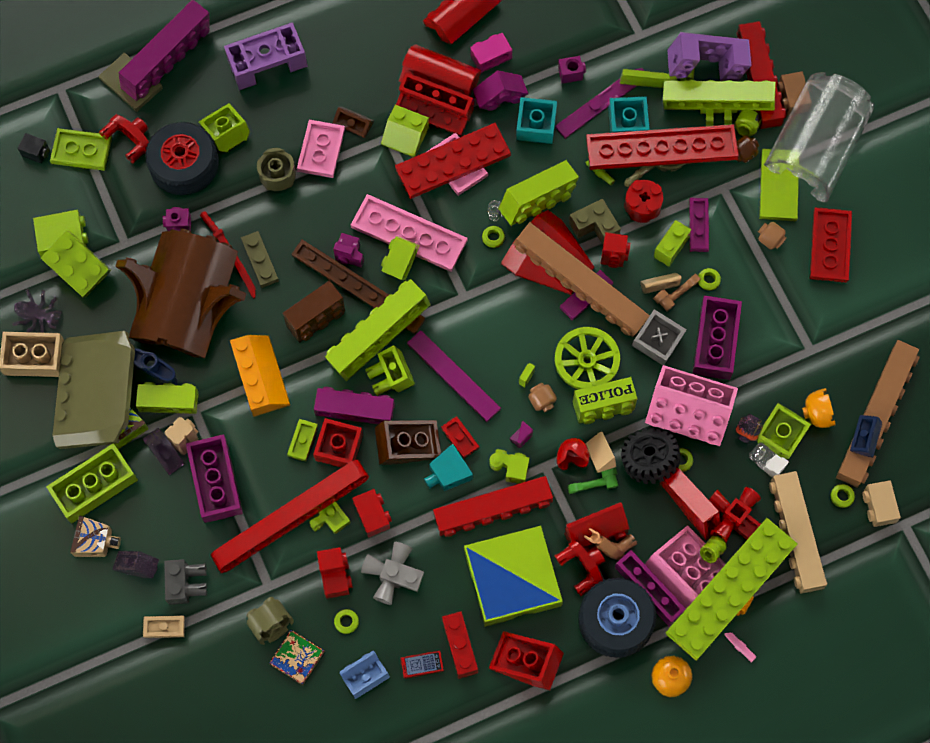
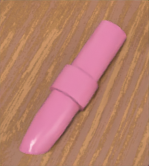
[724,633,757,662]

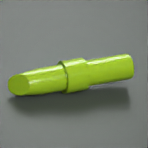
[585,161,615,186]

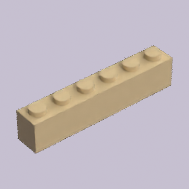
[769,471,827,594]

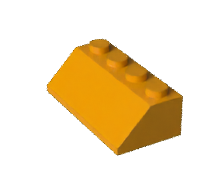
[230,335,290,417]

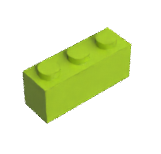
[136,382,198,414]

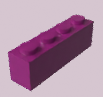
[314,387,395,425]
[615,550,686,627]

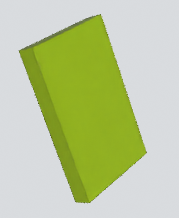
[50,128,112,171]

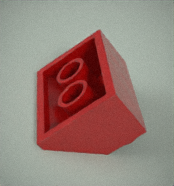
[565,502,629,551]

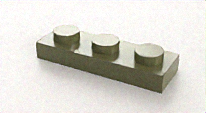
[241,231,279,288]

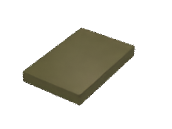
[98,52,163,112]

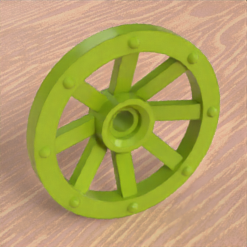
[555,327,620,389]

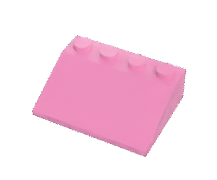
[645,525,726,609]

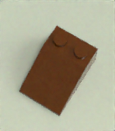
[375,420,441,465]

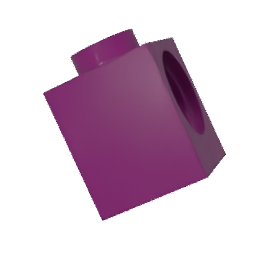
[558,56,586,84]

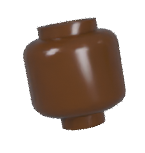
[736,135,760,163]

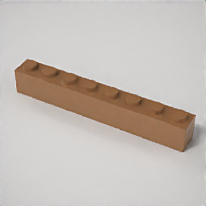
[513,222,650,337]
[836,340,920,488]

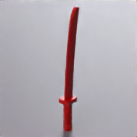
[200,211,256,299]

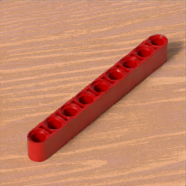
[210,460,369,573]

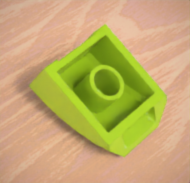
[198,103,250,152]
[757,403,811,459]

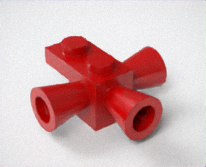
[709,487,761,543]

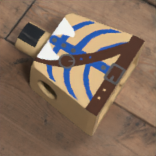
[70,516,121,557]

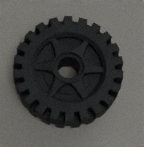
[621,427,681,484]

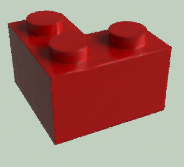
[317,547,353,599]

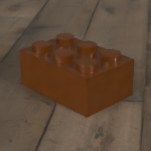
[283,280,345,343]

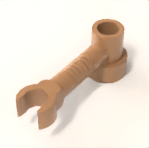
[653,274,701,312]

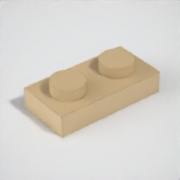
[143,616,185,638]

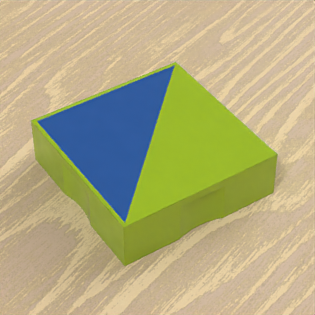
[464,526,563,627]

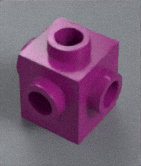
[163,207,191,231]

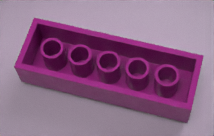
[118,0,210,101]

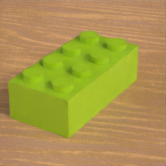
[498,160,579,226]
[46,443,138,524]

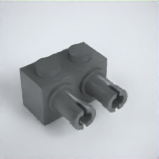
[164,559,207,605]

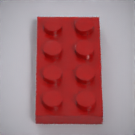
[810,207,852,283]

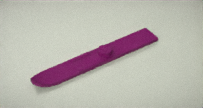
[555,68,644,139]

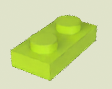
[287,419,318,462]

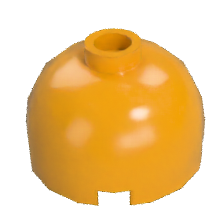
[802,388,836,428]
[651,656,692,697]

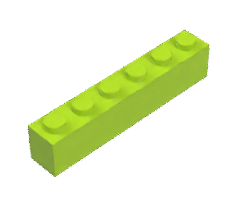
[663,80,776,111]

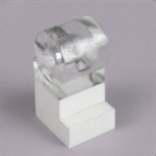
[749,442,789,478]

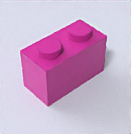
[470,33,512,73]

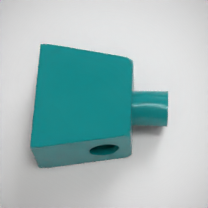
[424,444,473,491]

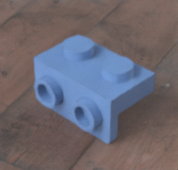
[340,651,390,699]

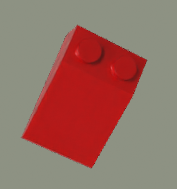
[489,631,564,690]

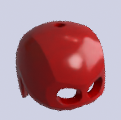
[556,438,590,470]

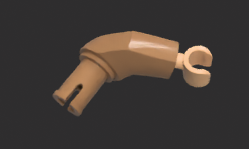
[584,528,637,560]

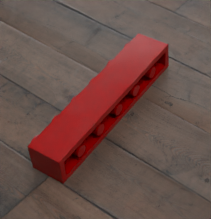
[736,21,786,129]
[433,476,553,537]

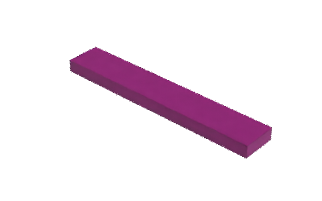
[407,330,501,422]

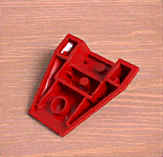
[501,210,595,295]

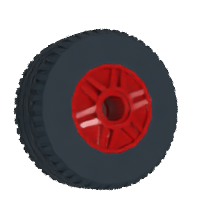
[145,122,219,195]

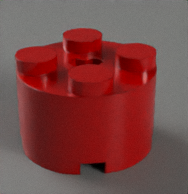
[624,180,663,223]

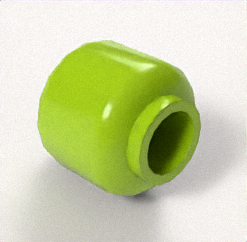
[735,110,761,136]

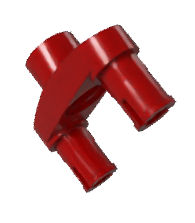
[99,114,149,164]
[554,540,605,597]

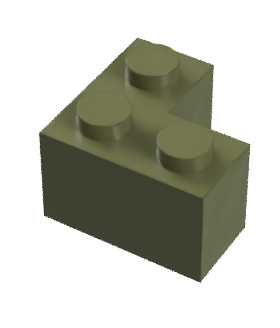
[569,198,621,245]

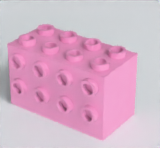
[645,365,738,446]

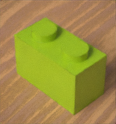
[654,220,692,267]
[381,236,420,280]

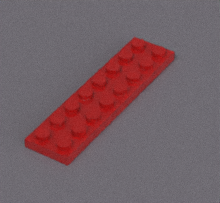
[586,124,739,170]

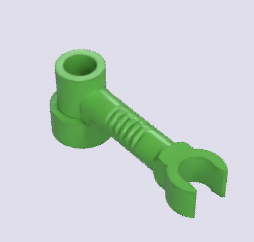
[568,467,619,494]

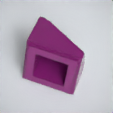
[510,421,533,448]

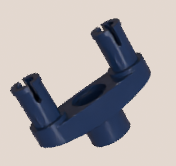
[134,348,177,385]

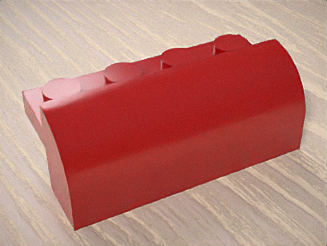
[423,0,502,44]
[399,44,481,97]
[396,72,475,137]

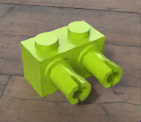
[365,345,415,396]

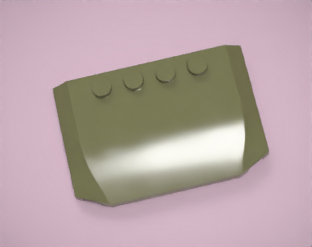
[53,331,135,449]

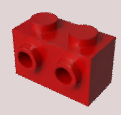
[601,232,631,268]
[352,489,392,538]

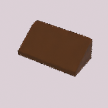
[332,107,374,138]

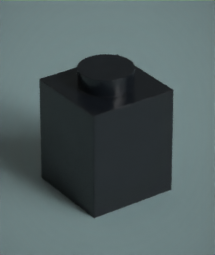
[17,133,49,164]

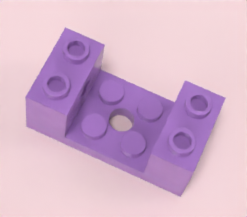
[224,22,307,90]
[667,32,751,81]

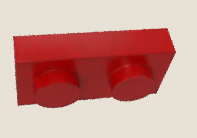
[441,416,479,459]

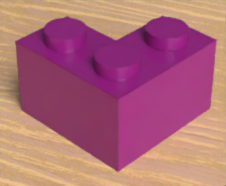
[473,70,528,111]

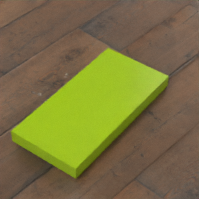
[759,149,799,221]

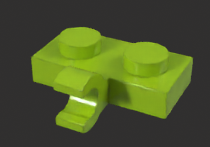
[309,502,351,534]

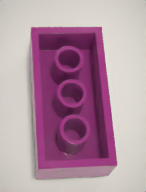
[692,296,742,380]
[186,434,243,523]

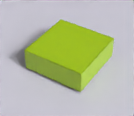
[519,363,535,387]

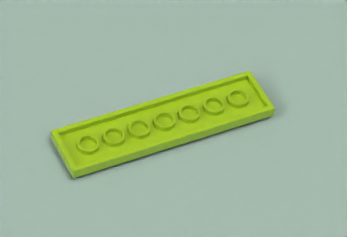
[665,518,798,661]

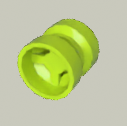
[700,536,727,563]

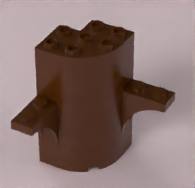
[115,229,247,358]

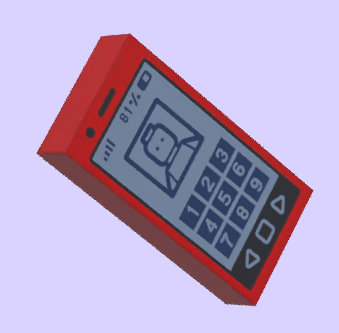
[401,651,444,679]

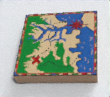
[269,630,325,685]

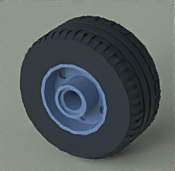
[578,578,656,658]

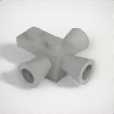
[361,542,424,605]

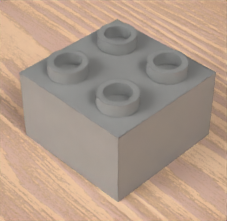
[632,309,687,365]

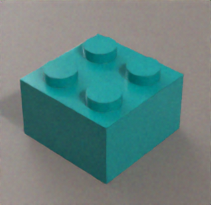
[516,97,557,144]
[608,97,650,133]

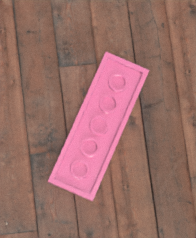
[351,194,468,272]

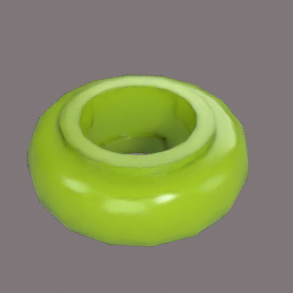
[482,226,505,248]
[698,268,721,291]
[678,448,693,472]
[830,484,855,508]
[334,609,359,634]

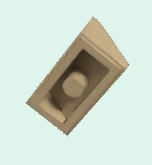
[640,273,682,294]
[586,432,616,473]

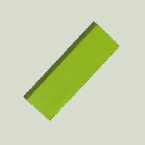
[620,69,677,88]

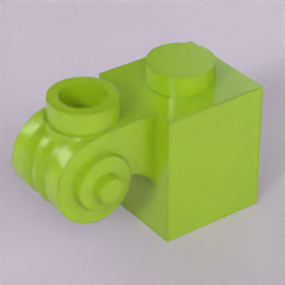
[489,449,529,484]

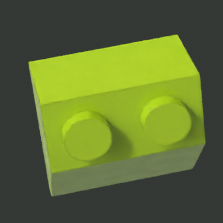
[381,105,429,157]

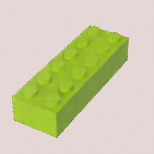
[325,279,431,381]

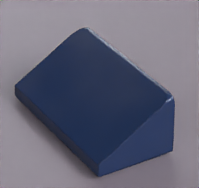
[850,415,882,457]

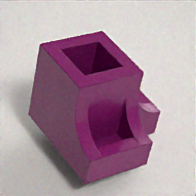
[333,233,364,268]

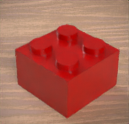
[313,418,363,468]

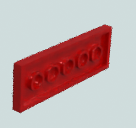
[395,123,511,199]

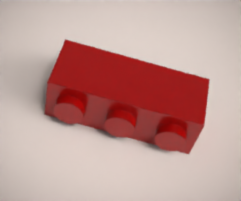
[442,612,478,679]

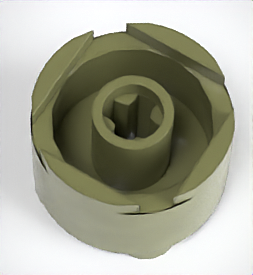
[257,148,296,191]
[246,597,294,645]

